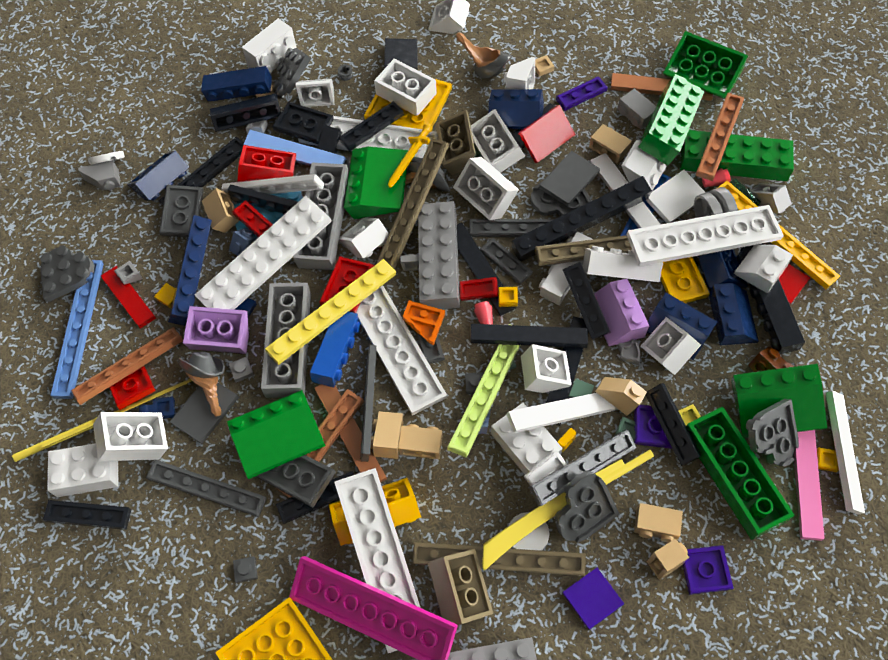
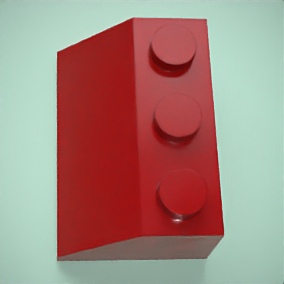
[238,145,296,182]

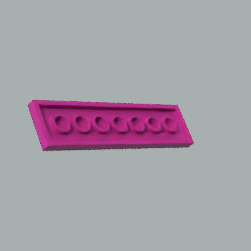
[289,556,458,660]

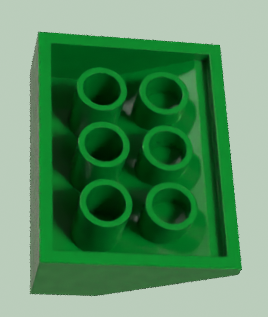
[663,31,748,99]
[344,146,408,220]
[731,364,827,439]
[227,390,326,479]

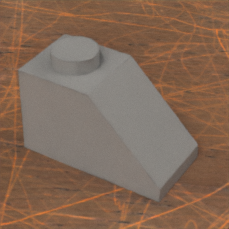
[78,160,121,190]
[747,183,792,214]

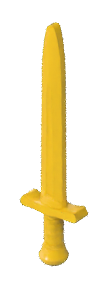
[388,124,433,188]

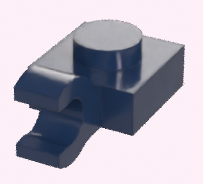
[139,396,175,419]

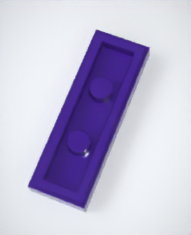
[556,76,608,111]

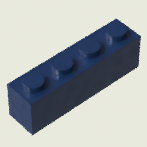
[201,66,272,101]

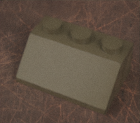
[436,110,476,175]
[427,549,493,625]

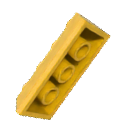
[329,478,421,546]

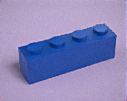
[310,311,361,388]

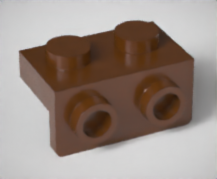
[748,346,794,372]

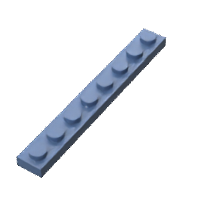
[50,260,104,399]

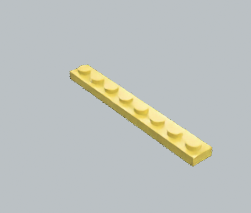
[265,259,396,365]

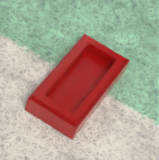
[459,277,498,301]

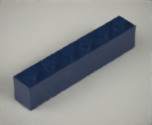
[168,215,212,326]

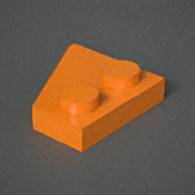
[403,300,445,345]

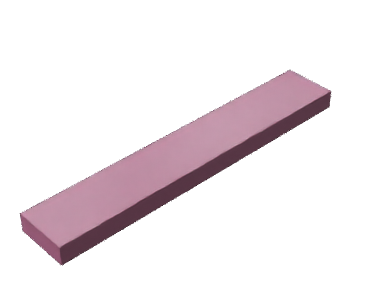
[794,430,824,541]

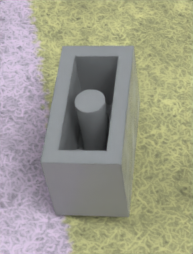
[618,88,656,130]

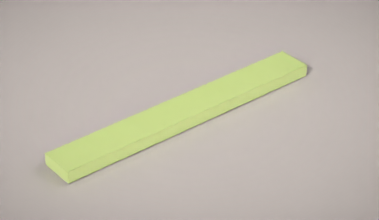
[448,324,521,458]

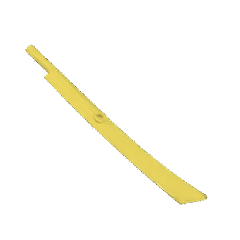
[12,378,192,462]
[482,450,654,570]

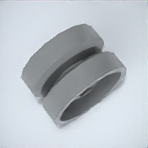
[694,187,738,218]

